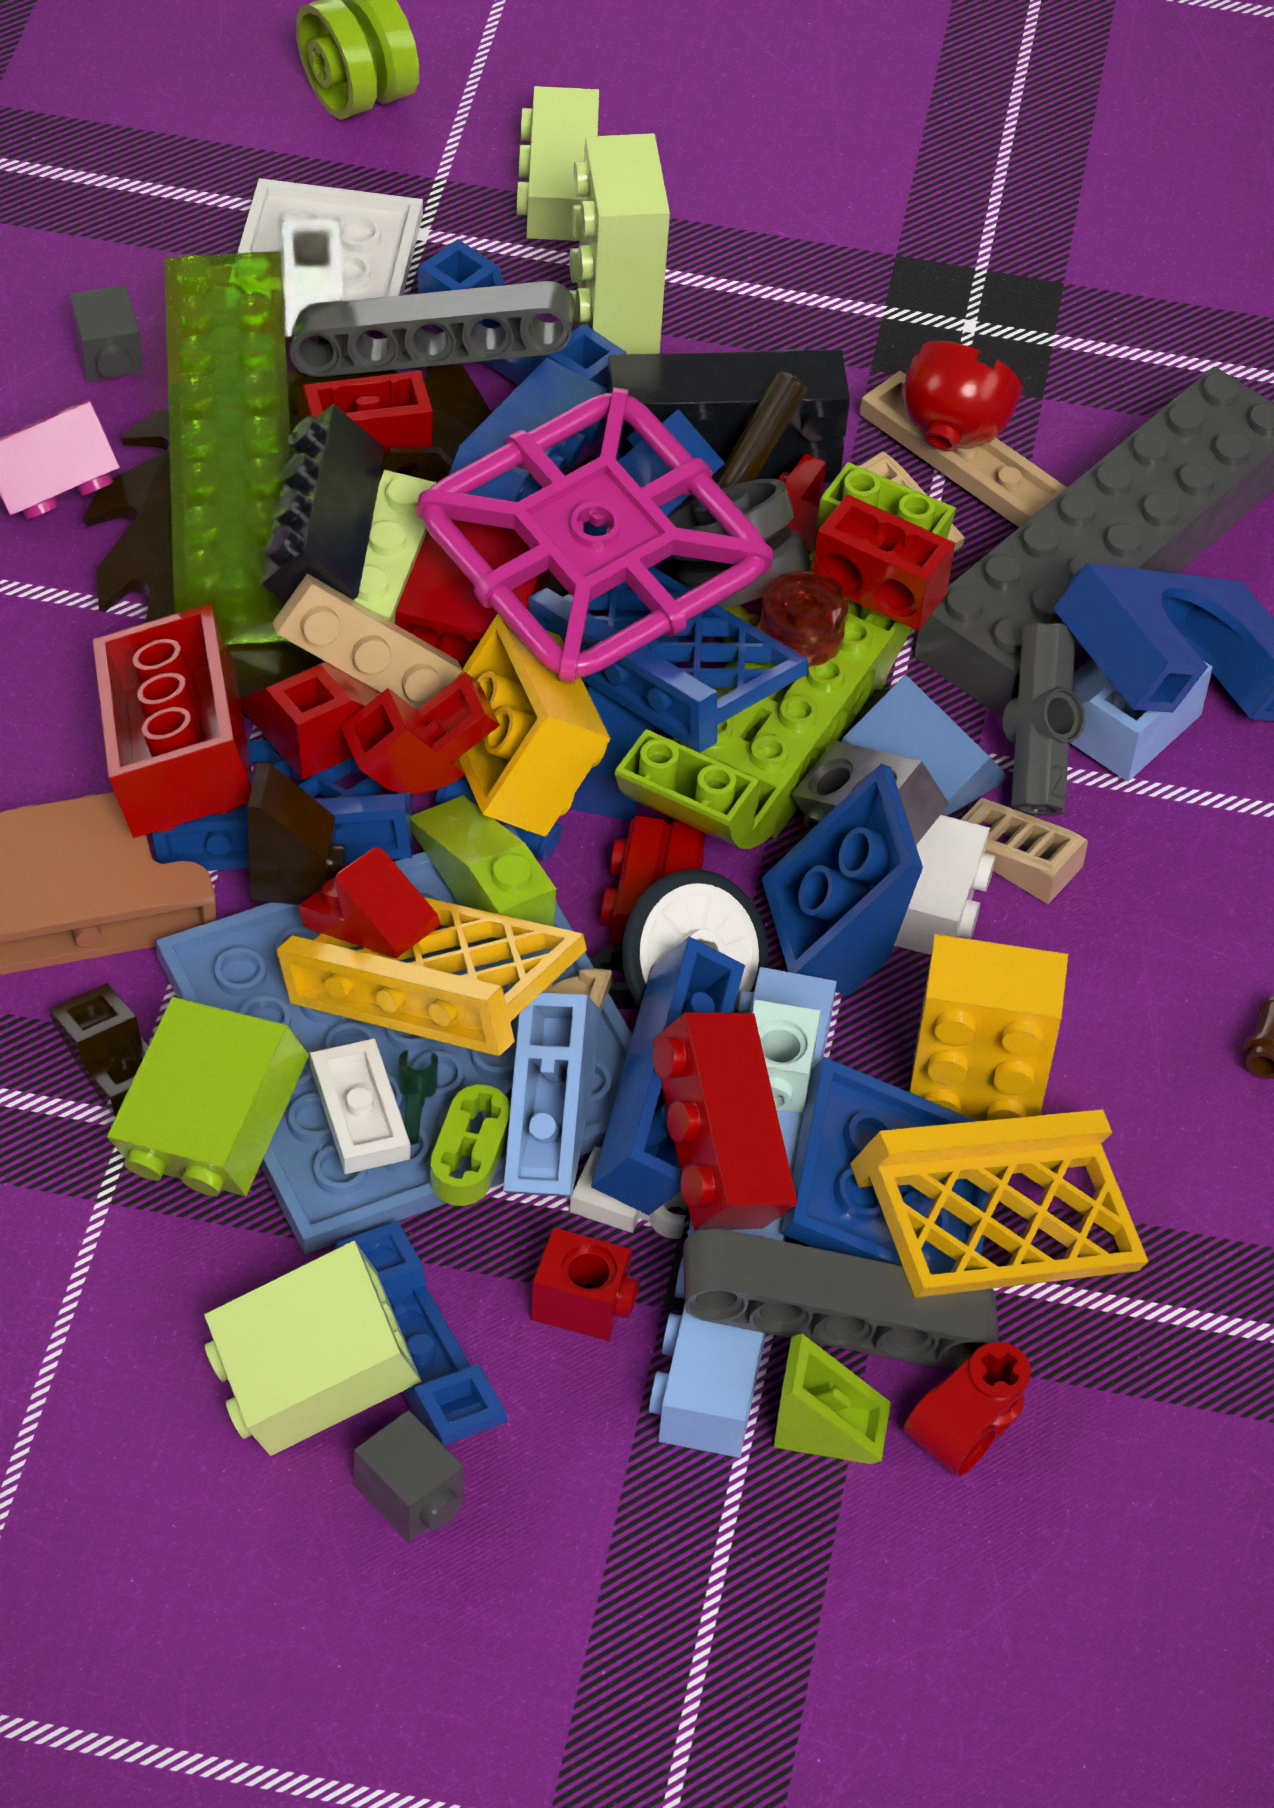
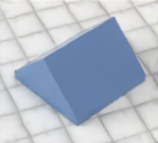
[841,674,1008,816]

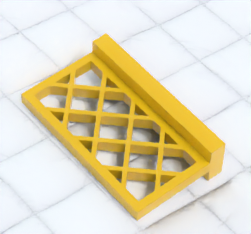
[276,897,587,1056]
[850,1109,1149,1298]

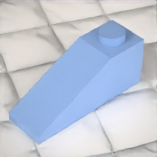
[503,992,600,1197]

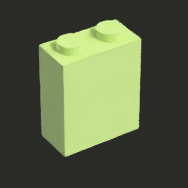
[204,1240,422,1456]

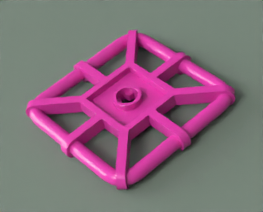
[416,387,774,683]

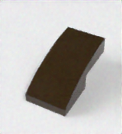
[49,983,149,1117]

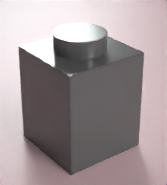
[69,285,142,382]
[354,1410,464,1543]

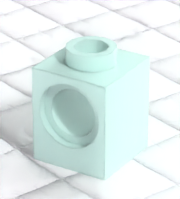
[752,999,821,1113]

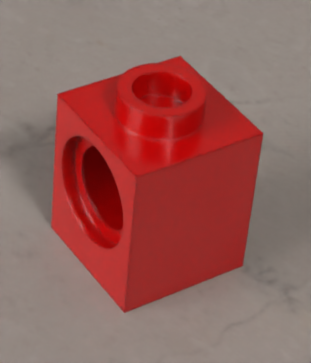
[531,1227,640,1341]

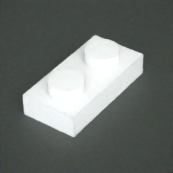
[310,1038,410,1174]

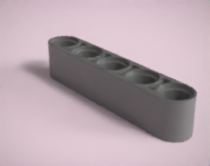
[290,281,575,377]
[683,1229,1000,1371]

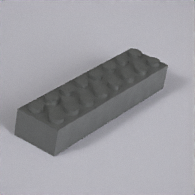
[914,366,1274,718]

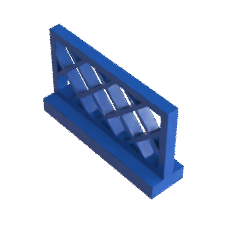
[528,566,808,753]
[152,739,413,871]

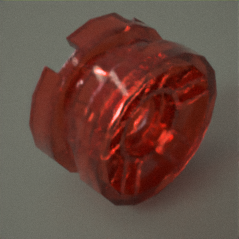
[759,571,848,667]

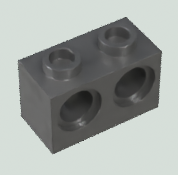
[791,741,949,845]

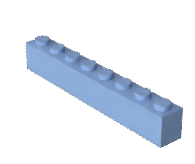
[649,967,837,1458]

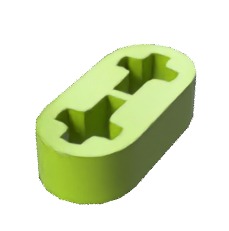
[430,1084,511,1206]

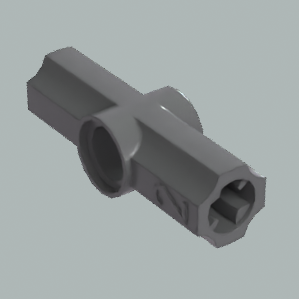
[1002,623,1085,816]

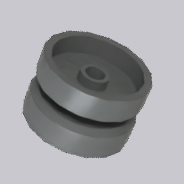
[667,479,811,608]

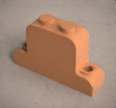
[0,792,216,975]

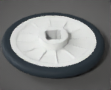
[622,869,768,1013]

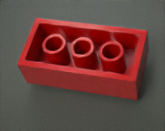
[92,603,253,838]

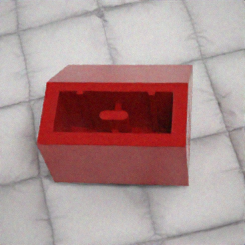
[294,371,433,467]

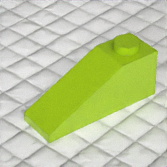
[411,795,556,943]

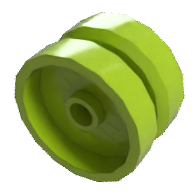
[296,0,419,120]

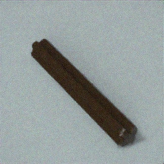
[663,371,807,581]

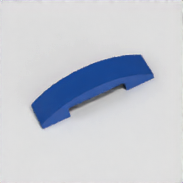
[335,1220,507,1446]

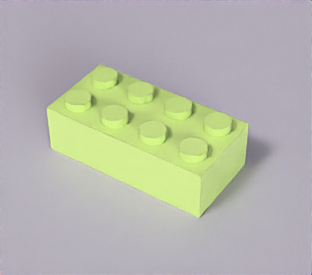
[569,133,670,355]

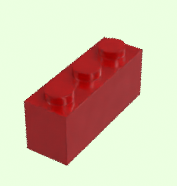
[652,1012,798,1230]

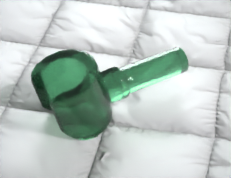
[398,1050,439,1145]

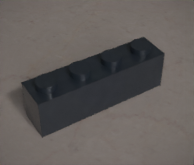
[261,404,386,604]

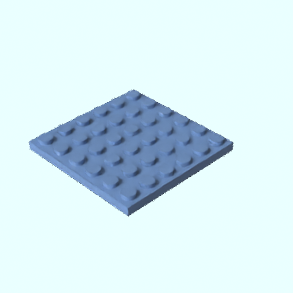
[156,824,632,1255]

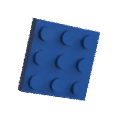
[781,1057,989,1274]

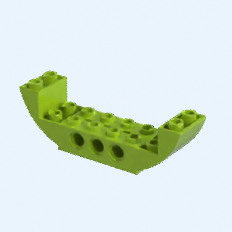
[615,462,956,849]

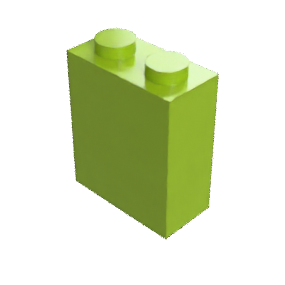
[107,997,309,1196]

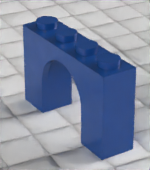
[1053,562,1274,721]

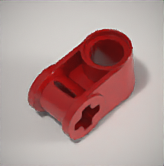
[904,1342,1031,1477]

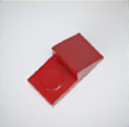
[298,847,441,958]

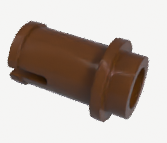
[1242,995,1274,1079]

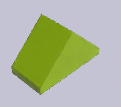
[774,1333,891,1464]

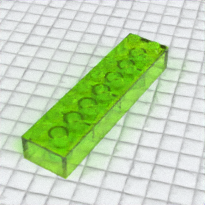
[164,251,292,644]

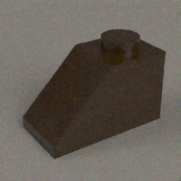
[247,762,347,905]

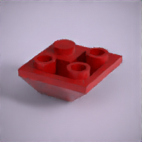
[240,661,381,780]

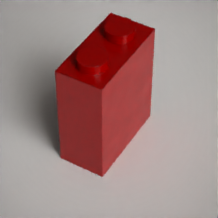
[395,519,551,669]

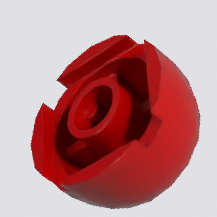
[902,341,1023,452]

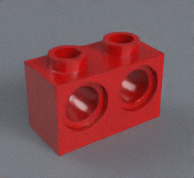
[811,494,955,631]

